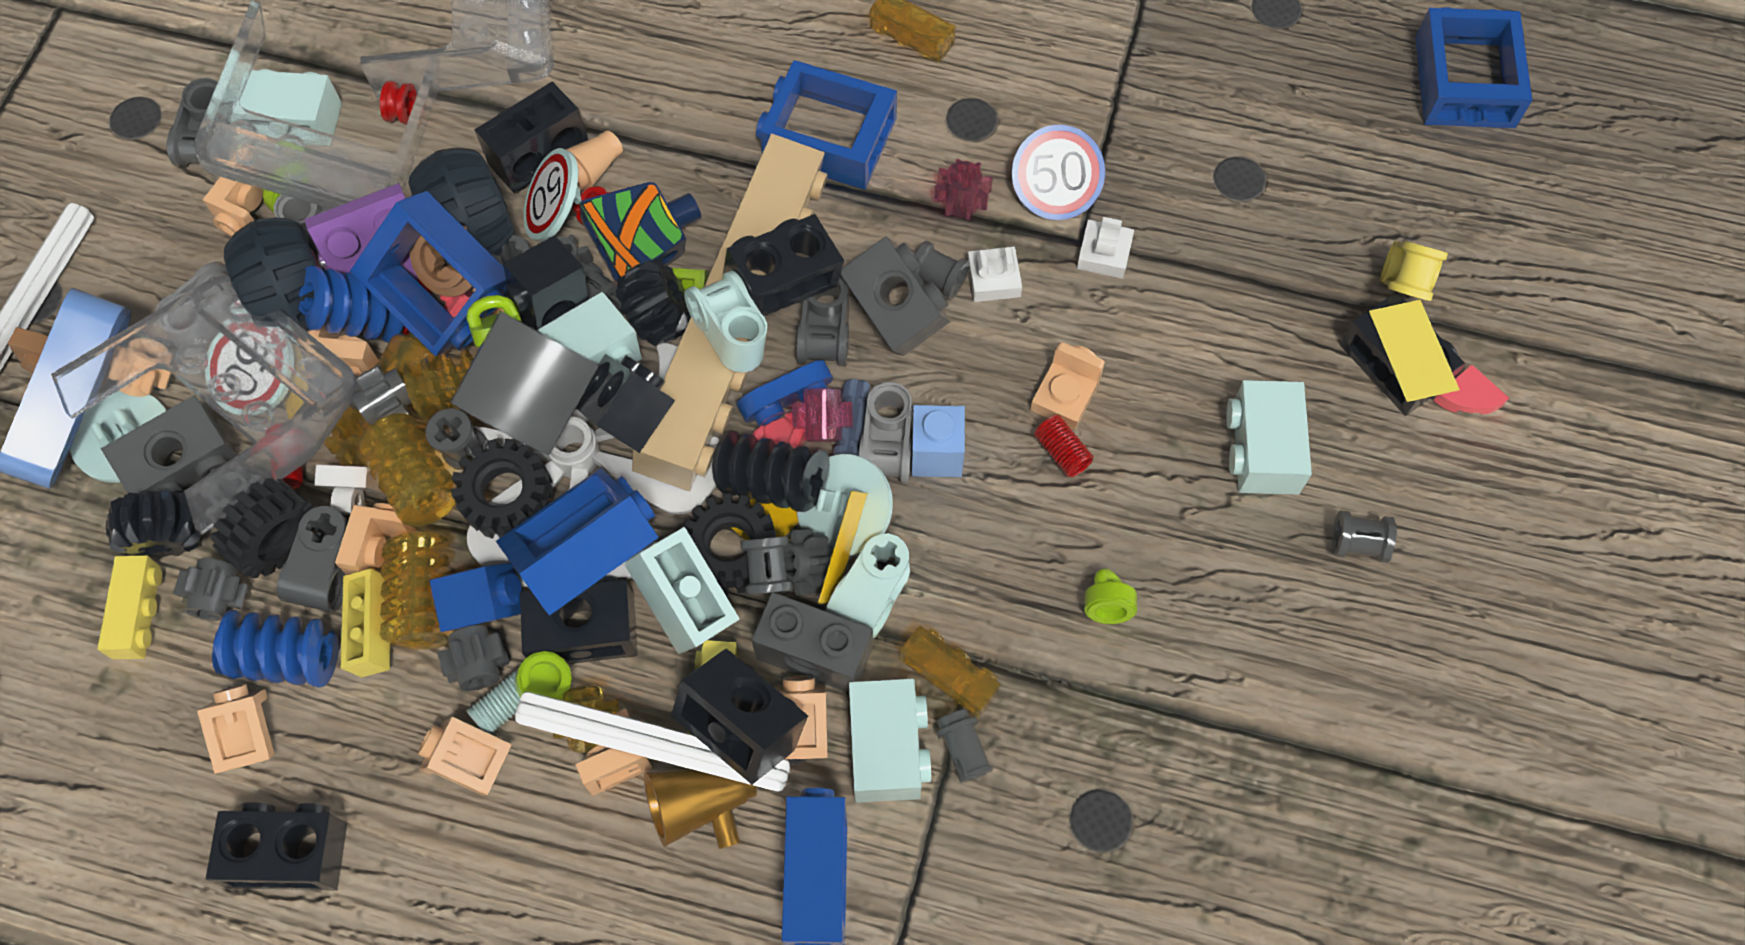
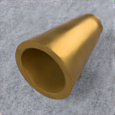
[644,769,757,849]

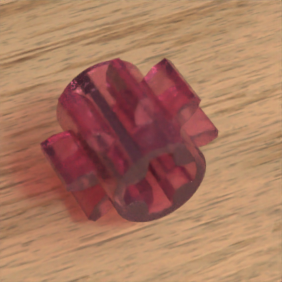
[934,159,993,220]
[792,388,853,442]

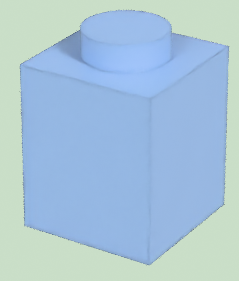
[912,405,965,477]

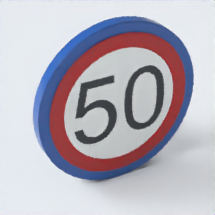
[1011,125,1105,220]

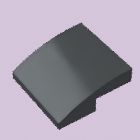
[450,310,599,456]

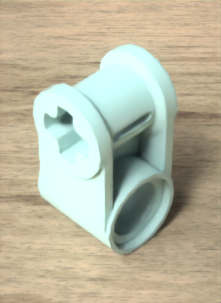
[684,270,767,373]
[825,533,910,639]

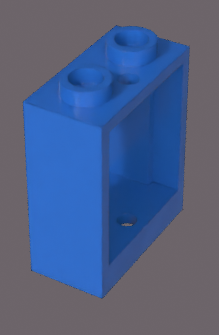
[1415,7,1533,128]
[756,60,897,190]
[350,191,507,357]
[496,468,659,616]
[782,788,848,945]

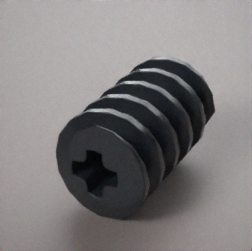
[712,431,830,512]

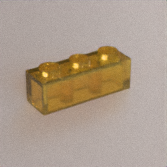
[870,0,956,63]
[899,625,1001,719]

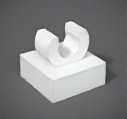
[1077,217,1134,279]
[967,247,1022,302]
[314,465,384,515]

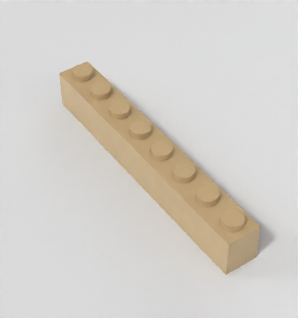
[632,133,828,492]

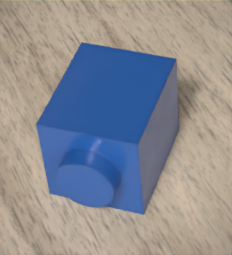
[429,563,522,632]

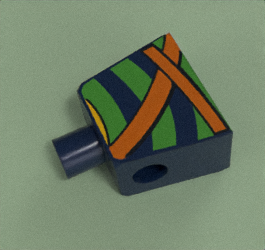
[579,182,702,281]

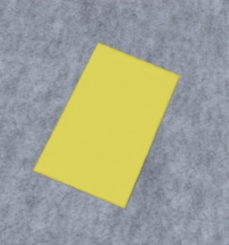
[1369,300,1460,402]

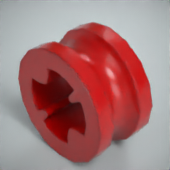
[380,81,417,125]

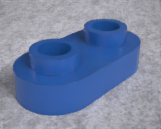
[736,360,834,427]

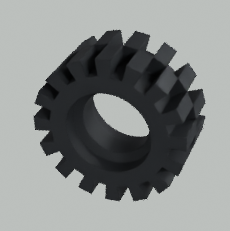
[451,438,554,539]
[211,478,314,578]
[683,493,776,595]

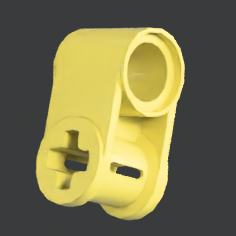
[1380,241,1448,301]

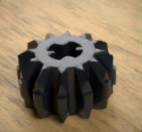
[616,259,691,346]
[106,490,202,559]

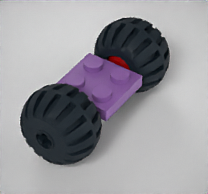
[223,147,515,338]

